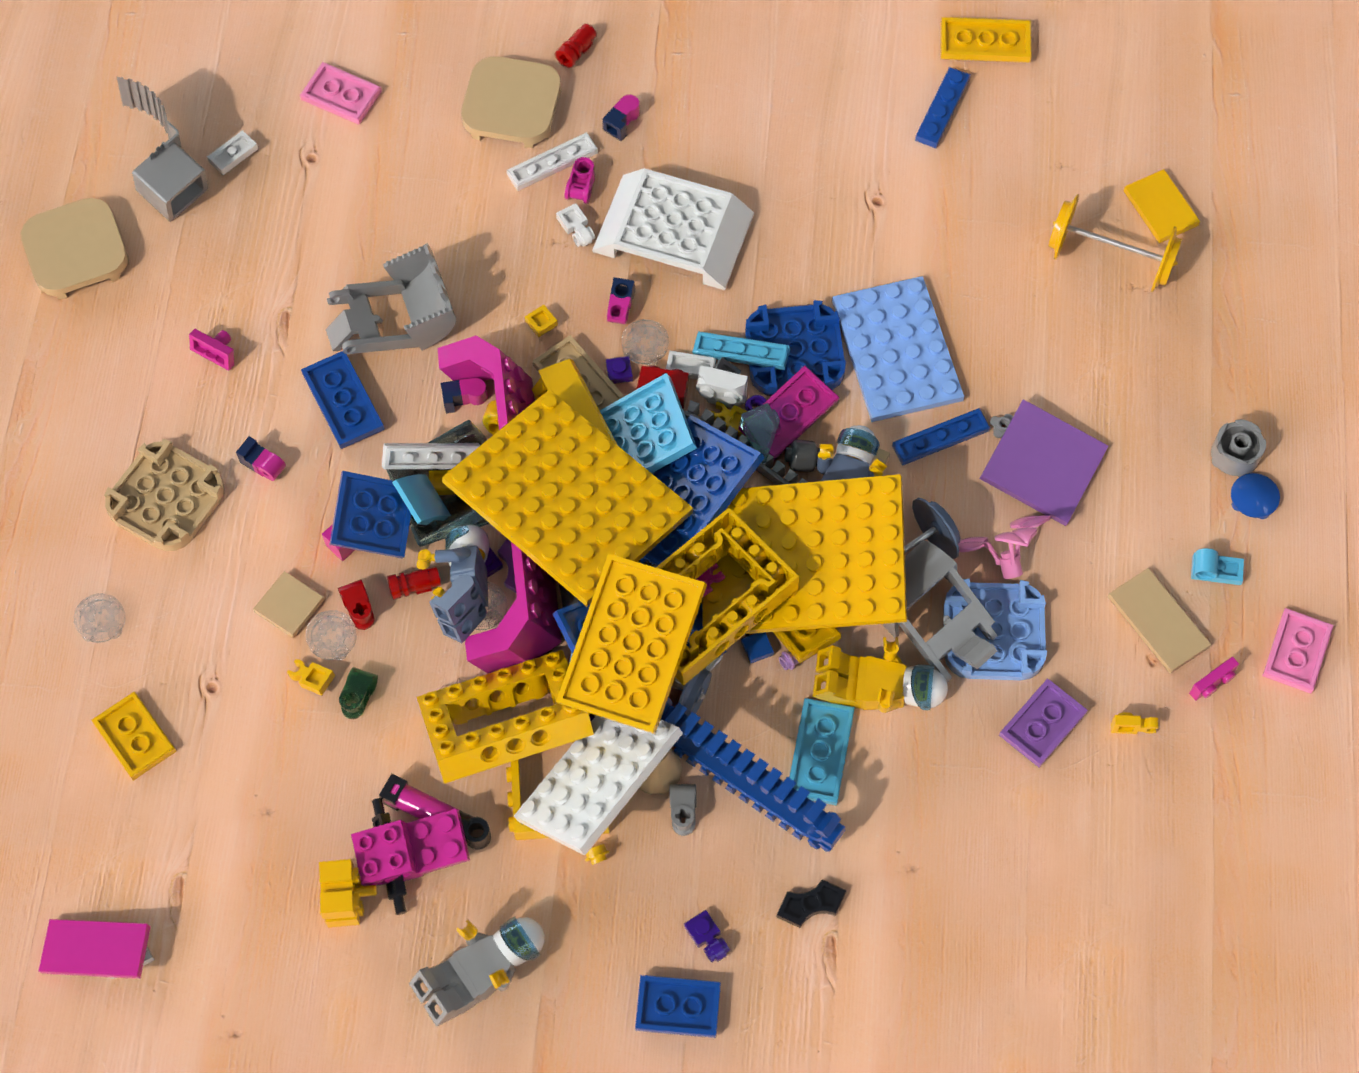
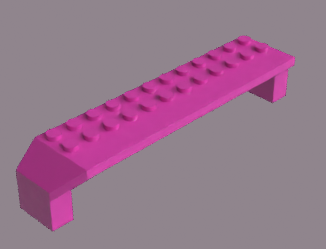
[437,335,562,674]

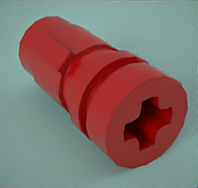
[555,23,597,68]
[387,567,441,600]

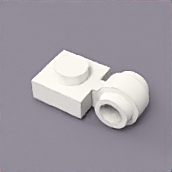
[556,203,595,247]

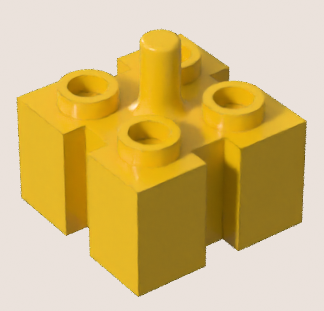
[319,859,377,928]

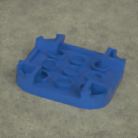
[745,300,846,396]

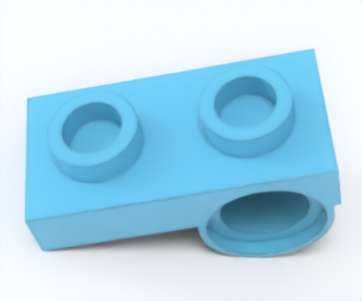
[1191,548,1244,585]

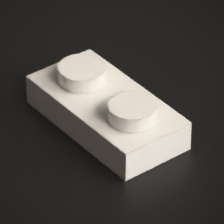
[207,130,258,175]

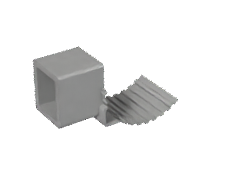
[117,77,208,222]

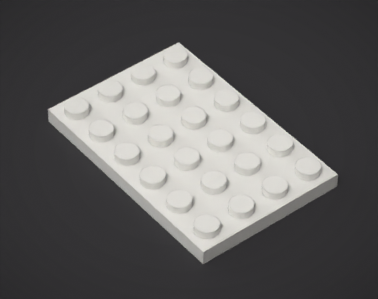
[514,715,683,856]

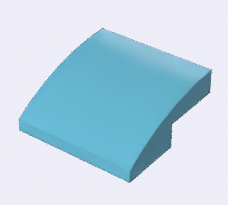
[392,474,451,525]

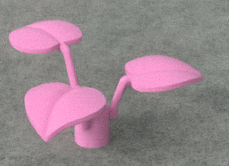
[958,515,1051,579]

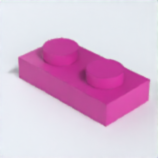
[1189,656,1239,701]

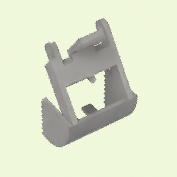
[326,243,456,354]
[882,541,998,682]

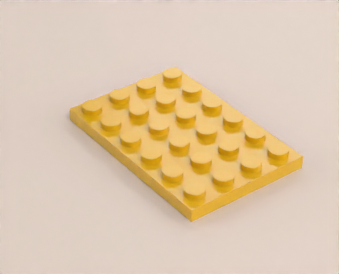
[556,554,707,734]

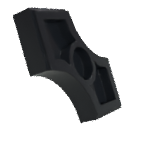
[776,880,846,928]

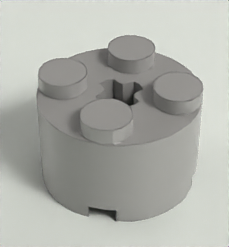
[1211,420,1266,477]

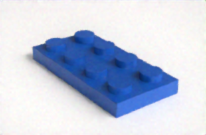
[301,351,385,449]

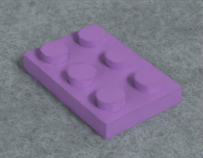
[999,678,1088,768]

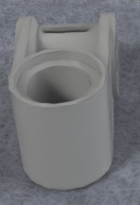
[670,784,696,836]

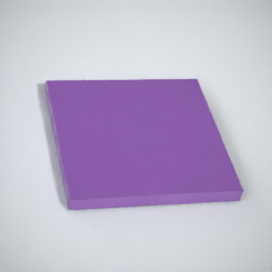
[979,399,1108,526]

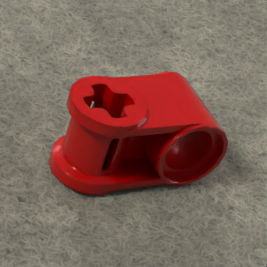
[338,579,375,630]

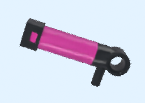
[379,773,491,850]

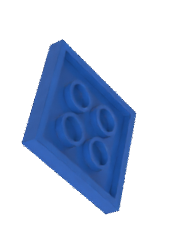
[329,471,411,559]

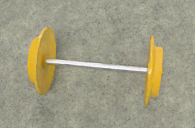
[1048,194,1182,292]

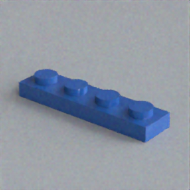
[915,67,970,148]

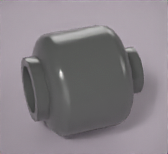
[785,440,820,472]

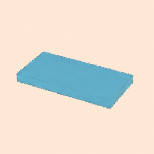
[789,698,855,806]

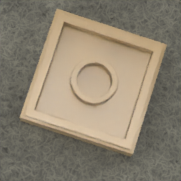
[253,571,324,638]

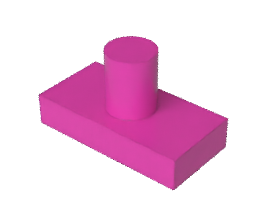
[189,329,234,371]

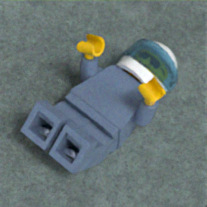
[817,425,887,481]
[417,524,490,643]

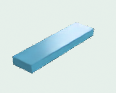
[692,331,790,370]

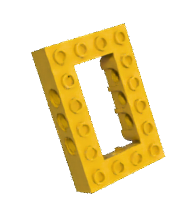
[656,508,799,686]
[416,650,594,784]

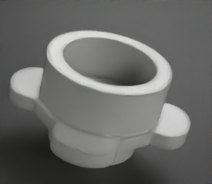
[990,414,1013,438]

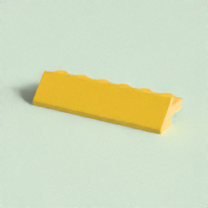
[532,359,617,444]

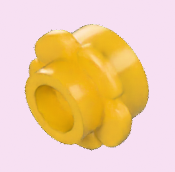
[585,844,609,865]

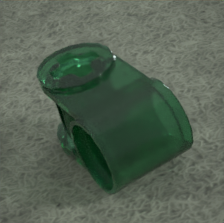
[339,667,378,719]

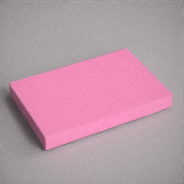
[300,62,382,125]
[1262,608,1334,694]

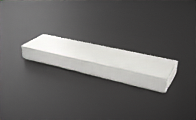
[506,132,598,191]
[382,443,480,469]

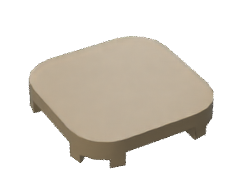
[461,57,561,148]
[21,198,129,300]
[104,439,224,551]

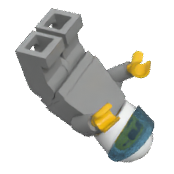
[409,916,544,1026]

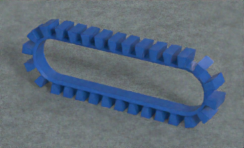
[661,697,846,852]

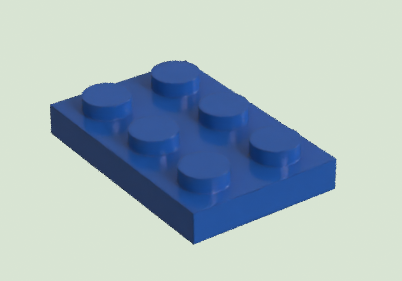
[635,975,721,1038]

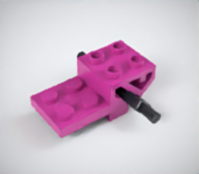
[351,798,470,915]

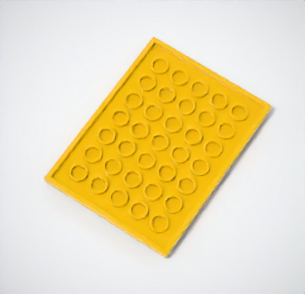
[442,389,693,607]
[703,474,907,634]

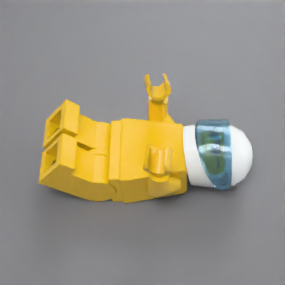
[812,637,948,713]

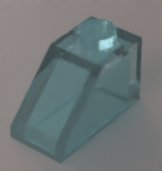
[739,403,780,464]

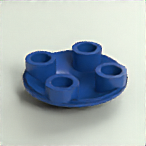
[1231,473,1280,519]

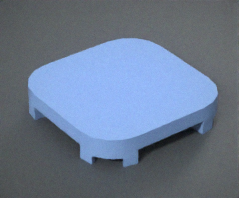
[943,578,1047,681]

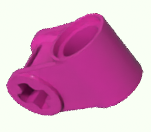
[565,157,595,204]

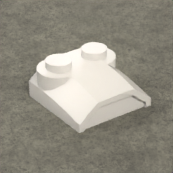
[696,365,748,409]

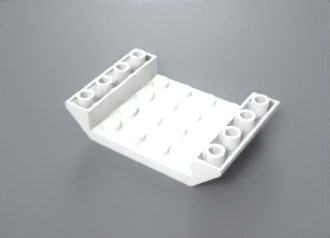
[592,168,754,290]

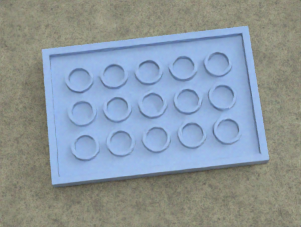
[832,276,964,422]

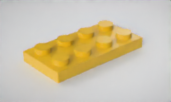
[940,17,1031,62]

